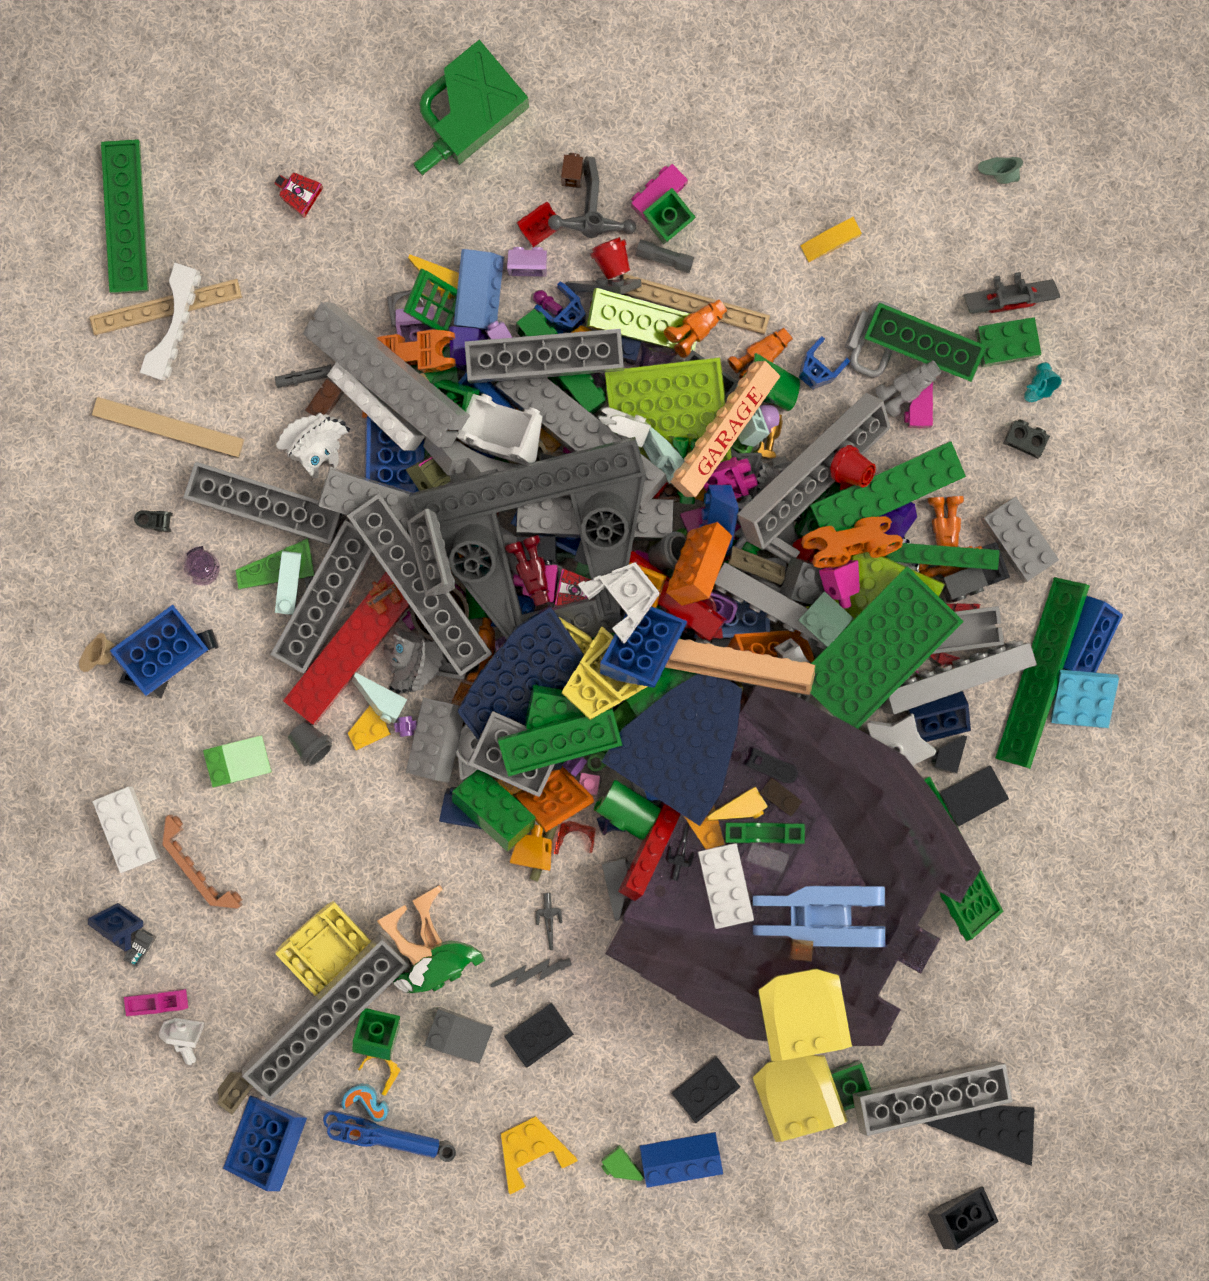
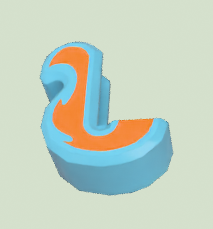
[341,1083,389,1122]

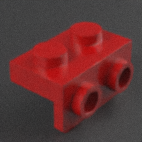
[517,201,562,247]

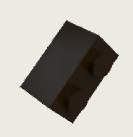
[759,777,803,817]

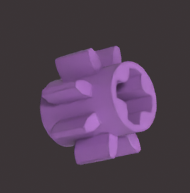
[394,716,417,737]

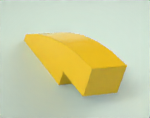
[800,216,862,263]

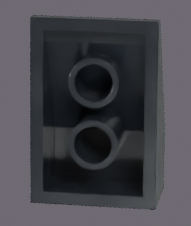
[928,1186,999,1250]

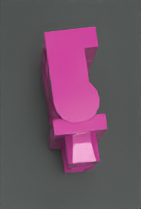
[704,457,758,499]

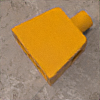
[510,824,552,871]

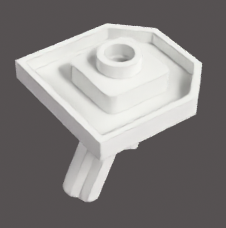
[159,1018,204,1065]

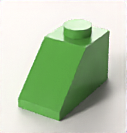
[601,1145,644,1181]

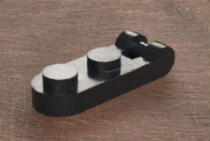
[743,747,798,784]

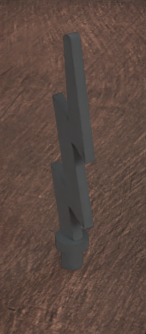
[491,958,572,988]

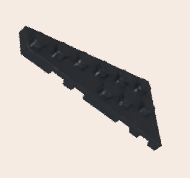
[924,1105,1035,1166]

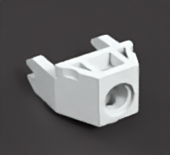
[598,407,651,447]

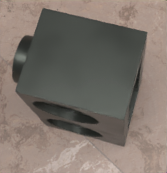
[1003,419,1050,459]

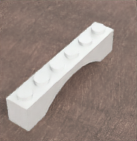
[140,263,201,381]
[327,362,425,450]

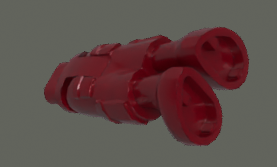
[505,535,550,606]

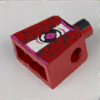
[275,173,323,218]
[555,569,596,606]

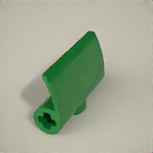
[743,353,800,412]
[594,779,661,840]

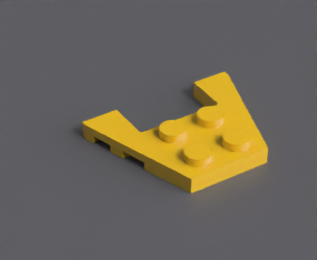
[501,1116,578,1195]

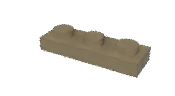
[728,546,785,585]

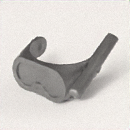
[387,290,425,327]

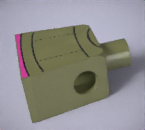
[406,455,451,491]

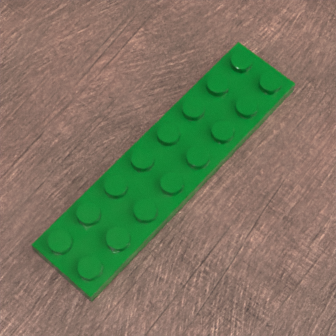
[101,139,149,294]
[809,441,966,532]

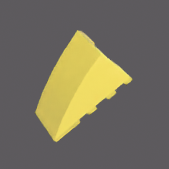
[562,627,647,720]

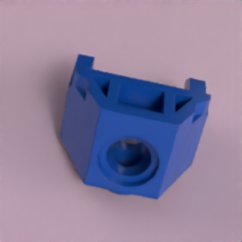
[534,281,586,333]
[799,336,850,390]

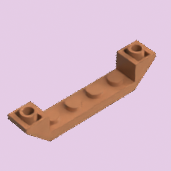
[162,815,243,908]

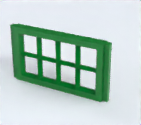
[403,268,458,331]

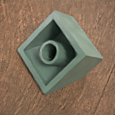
[798,591,853,647]

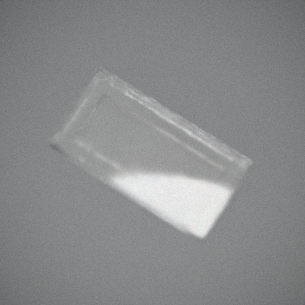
[746,842,789,873]

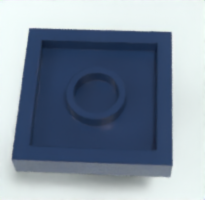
[88,903,143,952]

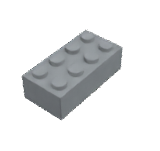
[981,497,1059,583]
[405,697,464,783]

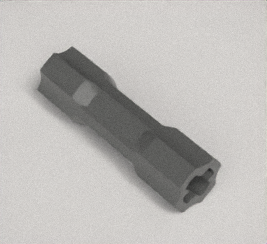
[635,239,695,273]

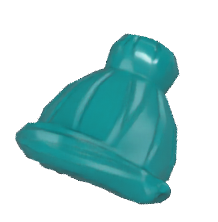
[1024,362,1062,402]

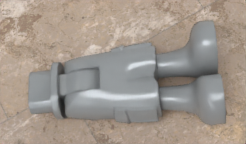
[876,361,941,417]

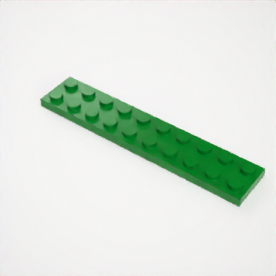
[995,577,1090,769]

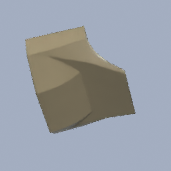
[217,1071,253,1115]

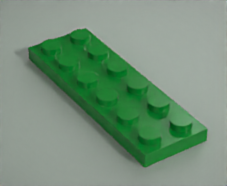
[498,708,622,777]

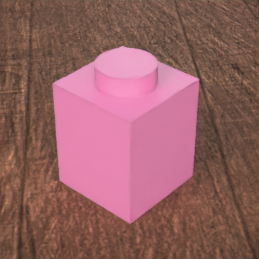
[579,773,600,795]

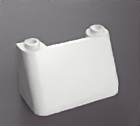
[457,394,542,465]

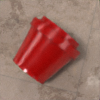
[590,237,631,280]
[830,445,876,488]

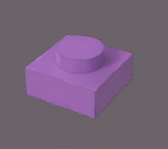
[562,757,587,777]

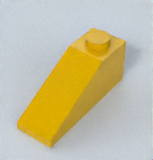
[408,254,459,300]
[704,787,768,822]

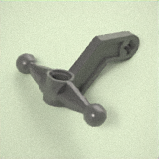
[548,156,636,238]

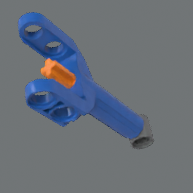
[323,1110,456,1162]

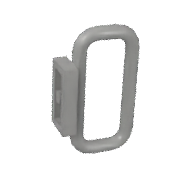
[844,301,901,378]
[734,535,800,592]

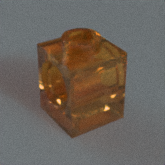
[790,939,813,961]

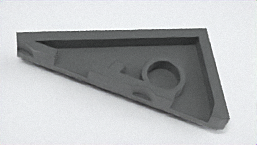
[566,278,642,295]

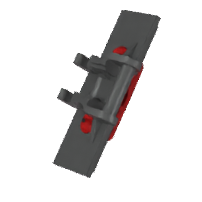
[964,272,1060,313]

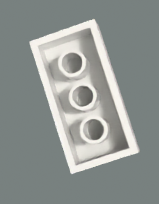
[92,786,160,873]
[697,843,754,929]

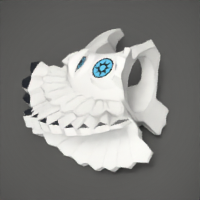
[276,413,350,478]

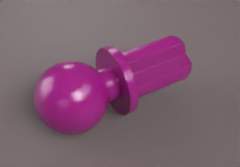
[533,290,563,316]

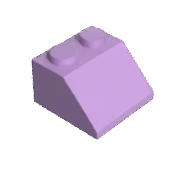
[507,247,547,277]
[396,306,435,343]

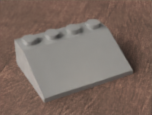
[467,711,554,797]

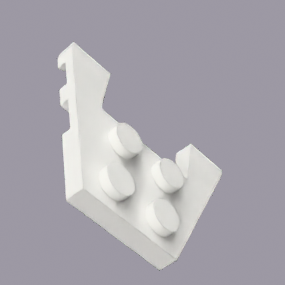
[578,562,660,643]

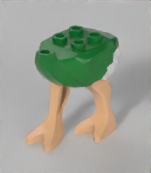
[377,885,485,993]

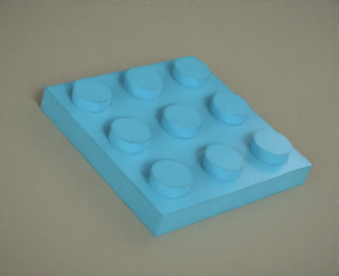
[1051,670,1119,728]

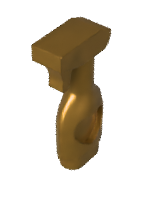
[753,414,783,459]

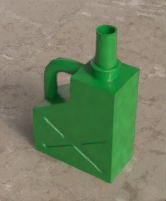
[413,39,529,176]

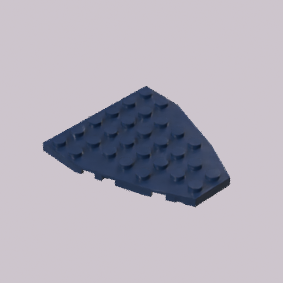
[457,605,584,740]
[601,674,742,826]

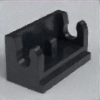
[982,542,1010,586]

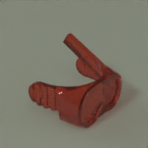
[554,821,596,855]

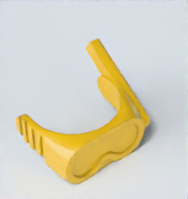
[358,1056,400,1096]

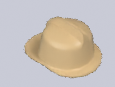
[79,633,116,672]

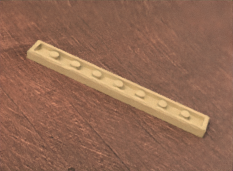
[622,274,770,335]
[89,279,242,335]
[92,397,244,458]

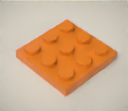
[514,766,594,832]

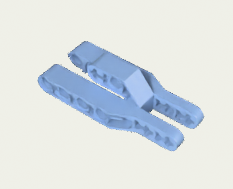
[753,886,886,947]

